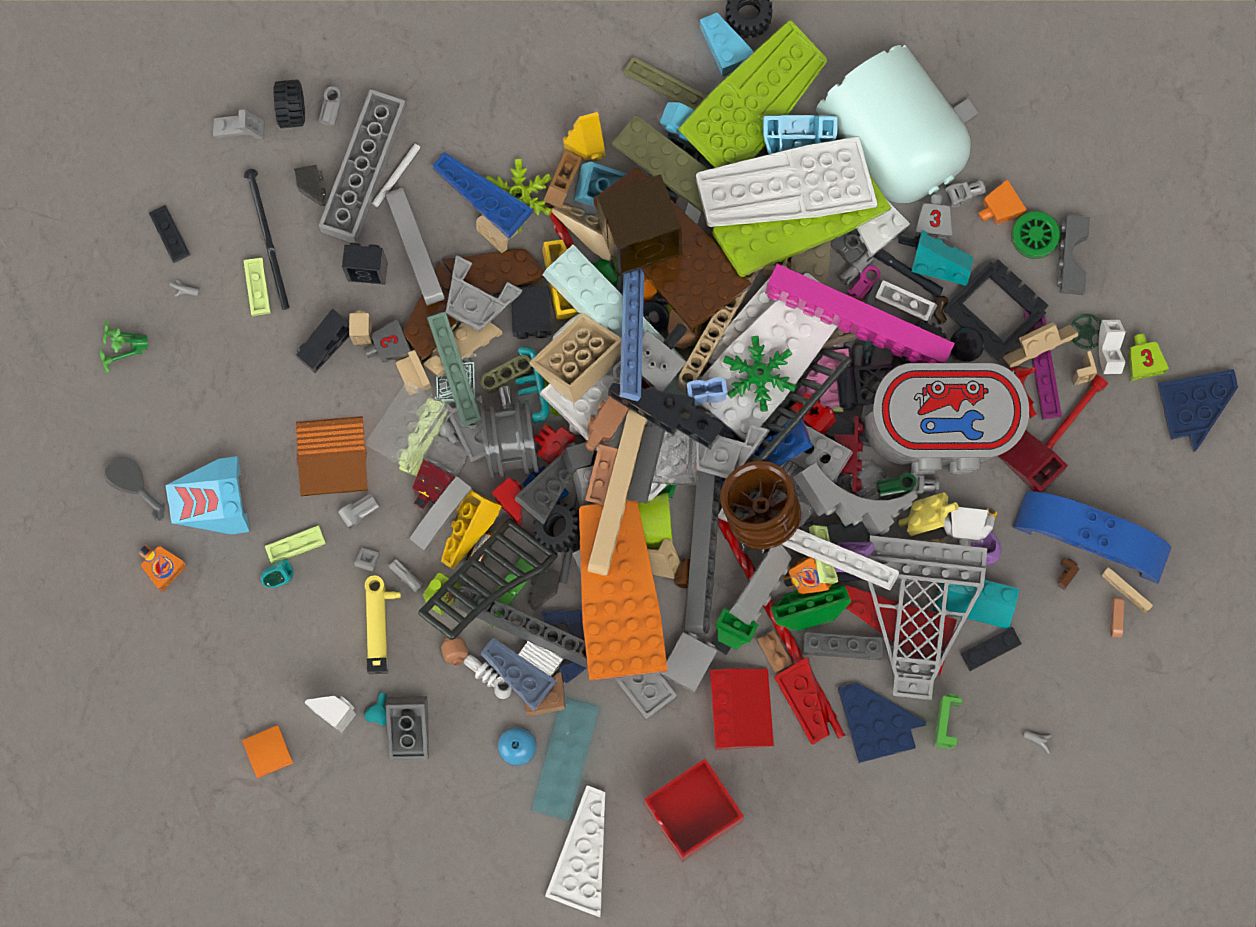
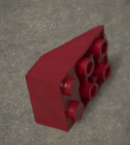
[998,430,1068,493]

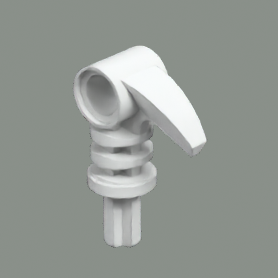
[464,655,512,699]

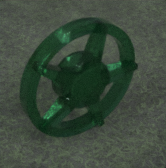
[1071,314,1102,350]

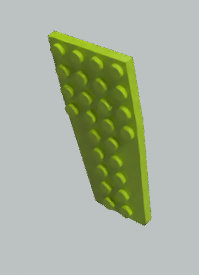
[678,21,827,168]
[712,174,892,277]

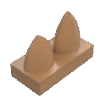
[757,630,793,674]

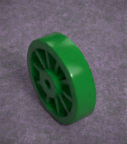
[1011,211,1060,259]

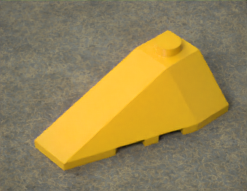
[563,112,605,161]
[441,490,502,569]

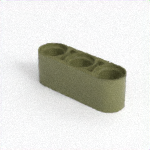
[481,355,532,393]

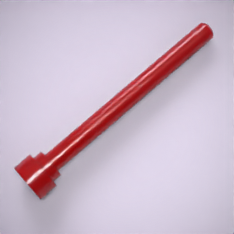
[1045,375,1108,449]

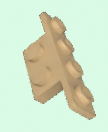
[1003,322,1078,367]

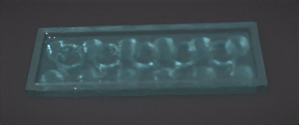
[531,698,600,821]

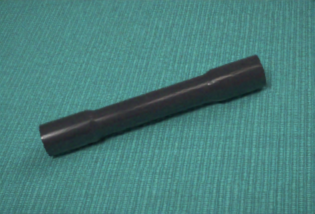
[874,249,944,297]

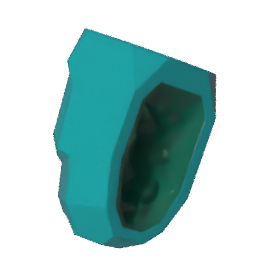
[260,559,294,588]

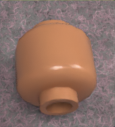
[441,636,468,666]

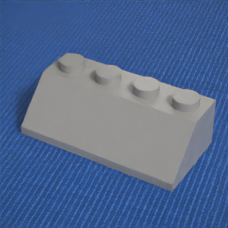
[729,544,792,625]

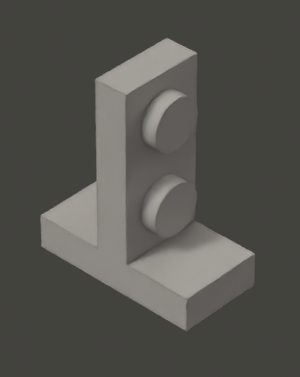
[213,109,264,139]

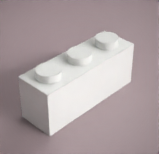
[875,280,937,322]

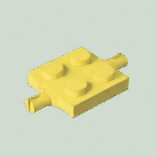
[898,492,959,536]

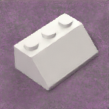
[305,696,356,733]

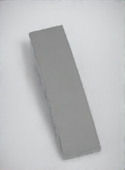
[409,476,472,551]

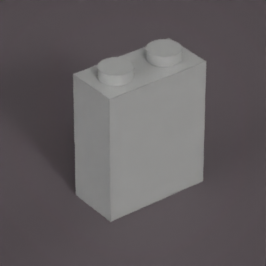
[661,632,717,694]

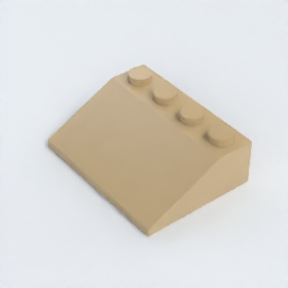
[529,313,622,403]

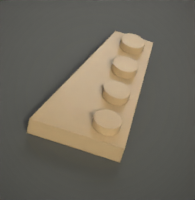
[423,322,503,378]

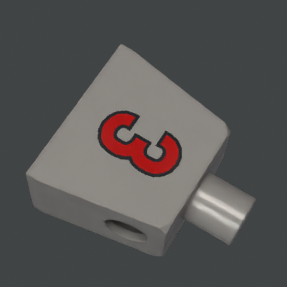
[914,195,952,241]

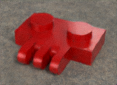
[533,423,577,465]

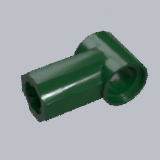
[876,473,916,497]

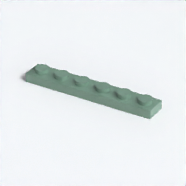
[427,312,482,427]

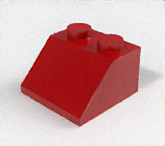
[492,477,523,526]

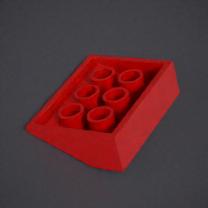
[710,669,774,751]

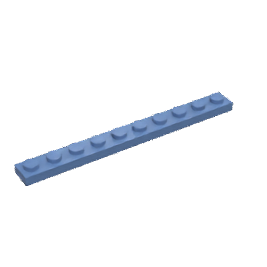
[620,269,644,401]

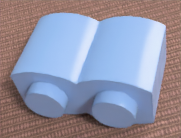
[686,378,727,405]

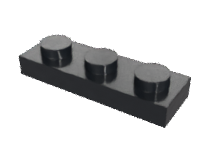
[961,627,1022,671]

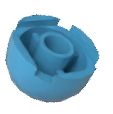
[498,727,537,766]

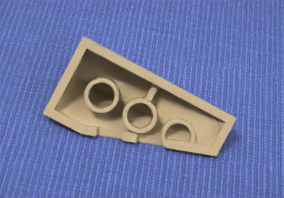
[551,203,612,261]

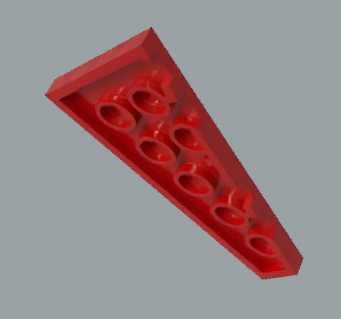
[845,585,957,675]

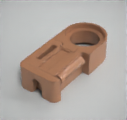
[1111,598,1124,638]

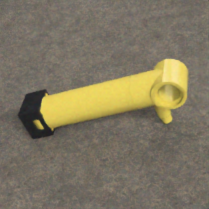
[365,575,401,675]

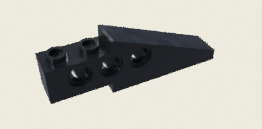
[608,383,724,450]

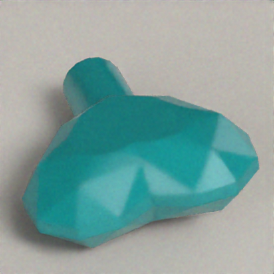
[364,693,387,726]

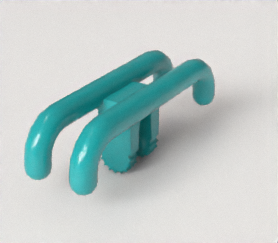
[515,347,549,423]

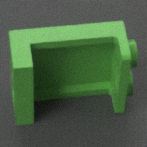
[934,694,963,750]

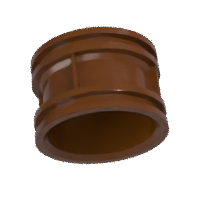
[720,461,802,549]

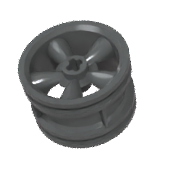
[481,400,539,479]

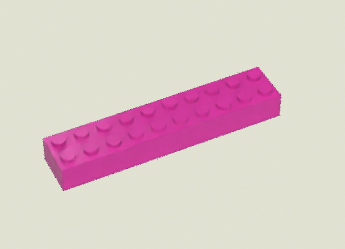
[765,264,954,363]

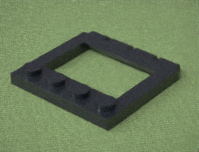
[943,259,1049,362]

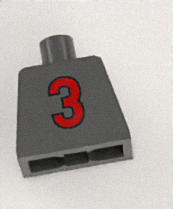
[364,319,411,363]

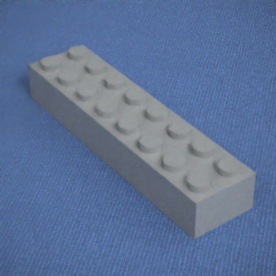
[318,89,407,243]

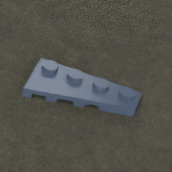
[481,638,557,711]

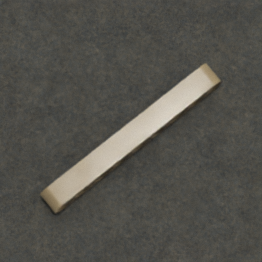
[677,270,760,392]
[588,409,647,576]

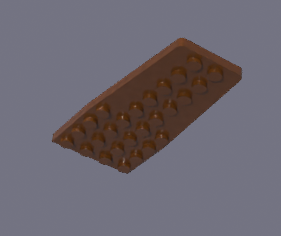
[594,168,752,331]

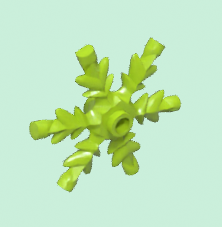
[485,159,552,233]

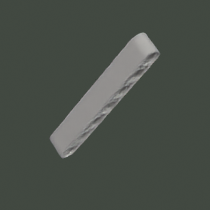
[385,187,445,306]

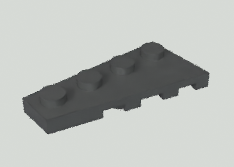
[514,454,572,524]

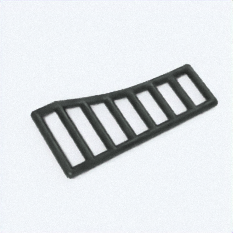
[749,348,852,462]
[418,518,558,640]

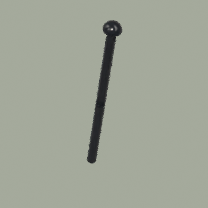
[244,168,290,310]

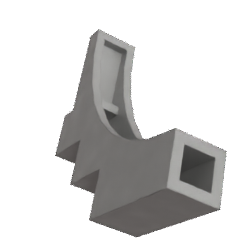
[793,463,918,536]

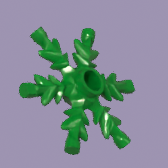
[723,336,796,412]

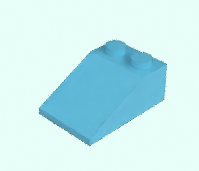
[574,162,627,207]

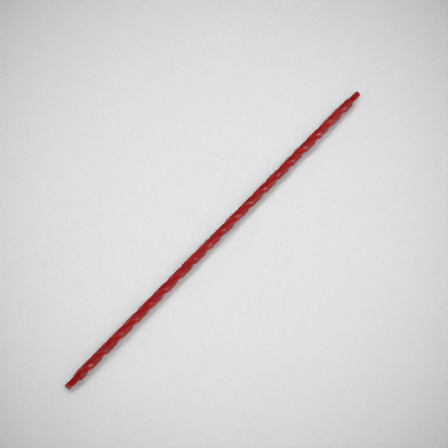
[549,206,845,739]

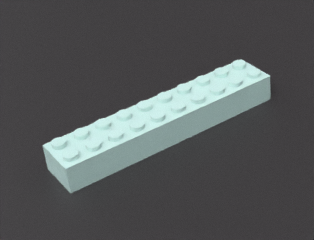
[543,245,701,408]

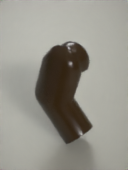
[933,296,948,325]

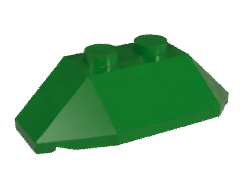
[771,584,851,631]

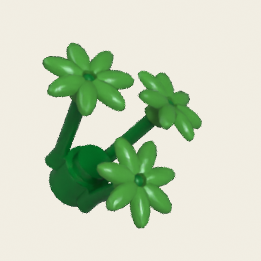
[99,320,148,373]

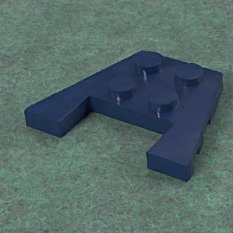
[541,610,587,684]

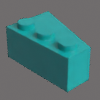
[911,230,974,286]

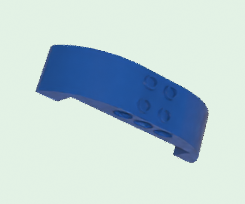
[1013,492,1172,584]

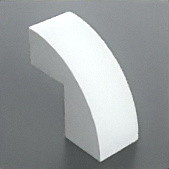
[1099,320,1125,374]

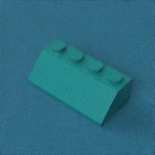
[933,580,1020,629]

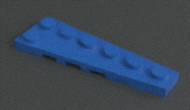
[433,152,533,239]

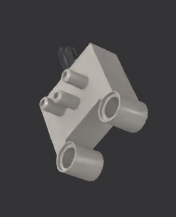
[612,323,687,392]

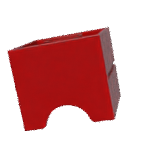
[644,759,744,862]

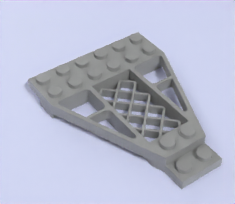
[868,535,987,700]

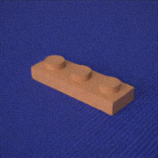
[585,444,618,505]

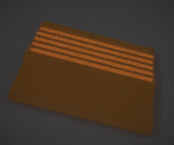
[296,416,368,496]

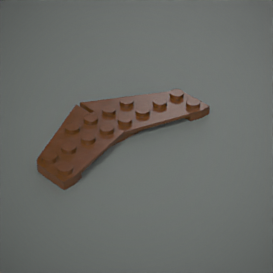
[403,249,544,360]

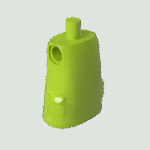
[638,492,673,549]

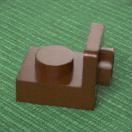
[1058,558,1079,590]

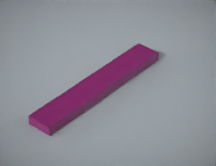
[1024,310,1062,420]

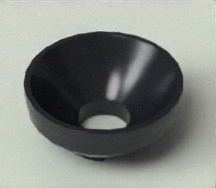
[643,301,669,334]
[950,327,984,362]

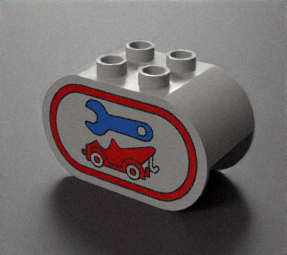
[862,363,1029,475]

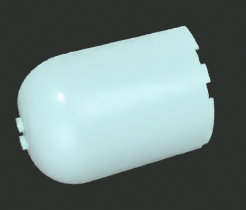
[816,45,971,203]

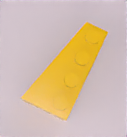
[542,240,580,321]

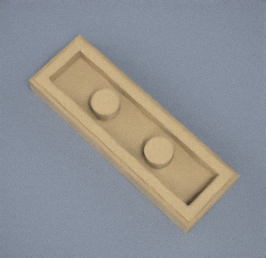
[1102,567,1153,613]

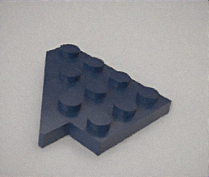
[1158,369,1238,452]

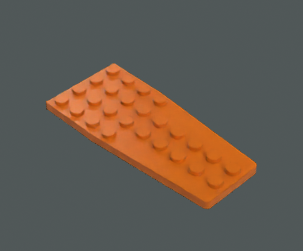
[579,500,668,681]

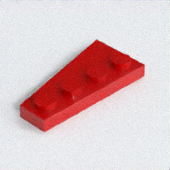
[774,657,830,745]

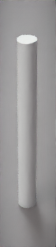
[371,143,420,208]

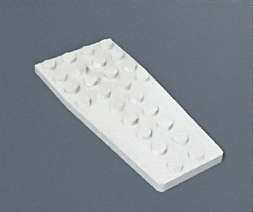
[696,137,877,227]
[700,273,838,441]

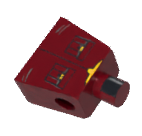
[412,460,455,509]

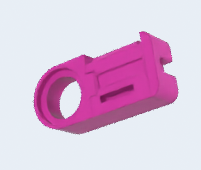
[847,266,880,299]

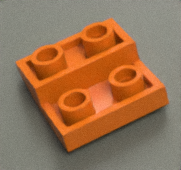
[242,725,293,779]

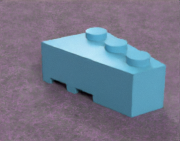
[700,13,754,76]
[660,102,694,145]

